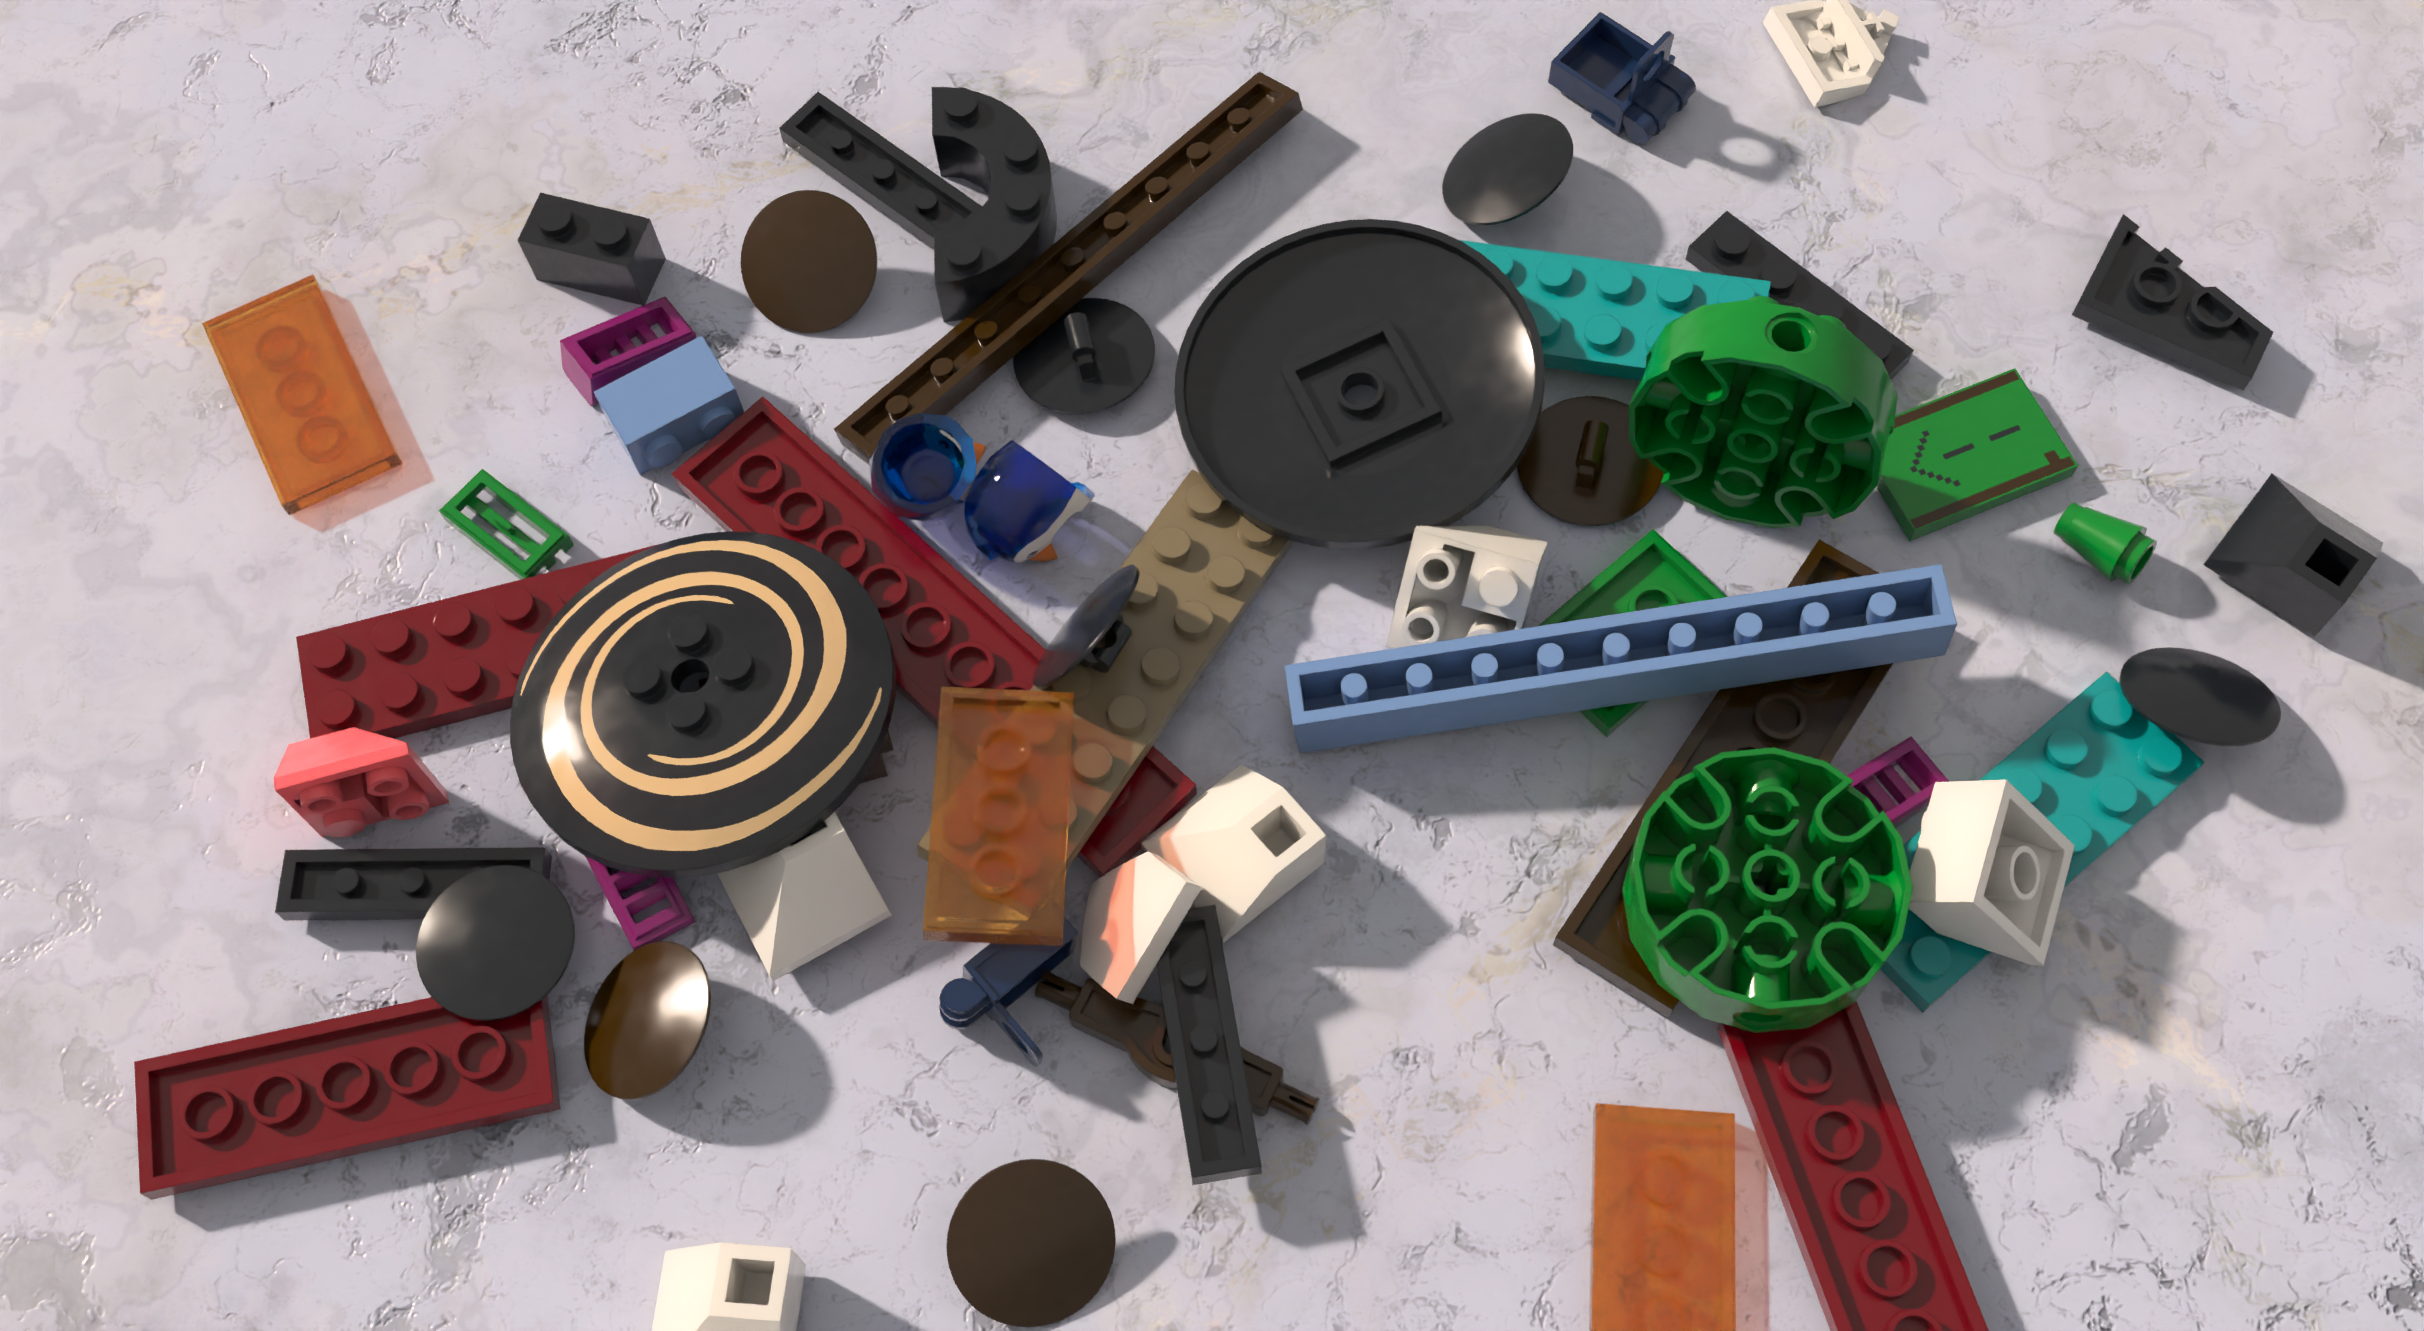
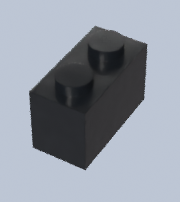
[517,192,666,306]

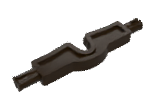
[1035,970,1320,1125]

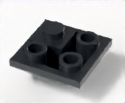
[2203,473,2383,636]

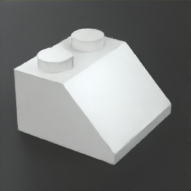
[1909,780,2075,966]

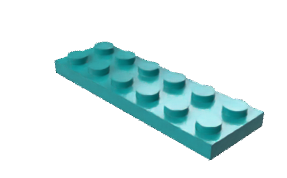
[1460,240,1771,381]
[1880,671,2205,1013]

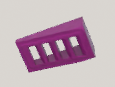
[560,297,696,407]
[1846,736,1949,828]
[585,856,696,950]

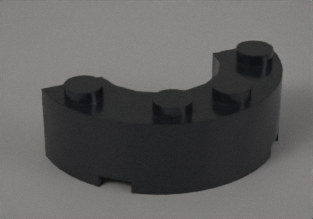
[931,87,1057,322]

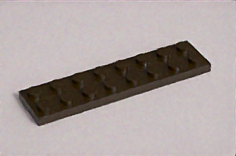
[1553,539,1894,1018]

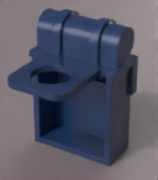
[1548,12,1696,144]
[939,902,1079,1067]

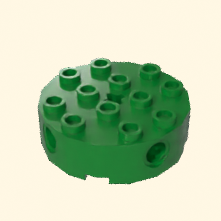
[1628,296,1898,528]
[1622,747,1913,1033]

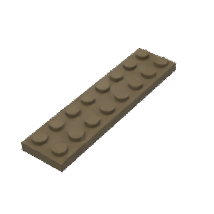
[917,469,1294,920]

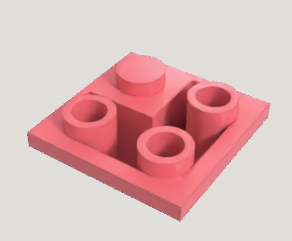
[273,727,449,837]

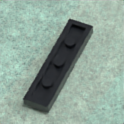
[779,92,983,249]
[1685,211,1914,380]
[275,847,552,921]
[1156,905,1262,1185]

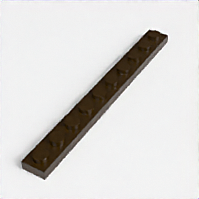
[834,72,1303,472]

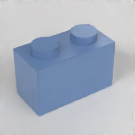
[594,336,744,475]

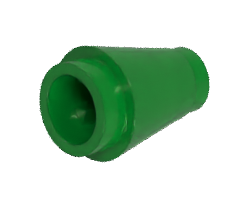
[2054,502,2157,584]

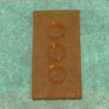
[202,275,403,515]
[923,687,1074,946]
[1589,1103,1736,1331]

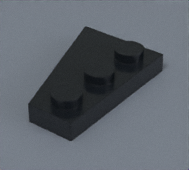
[2072,214,2274,391]

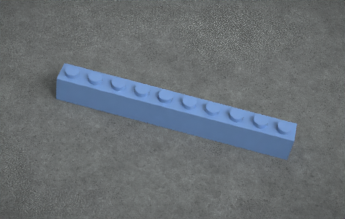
[1284,564,1957,753]

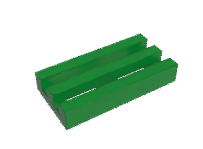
[439,469,574,580]

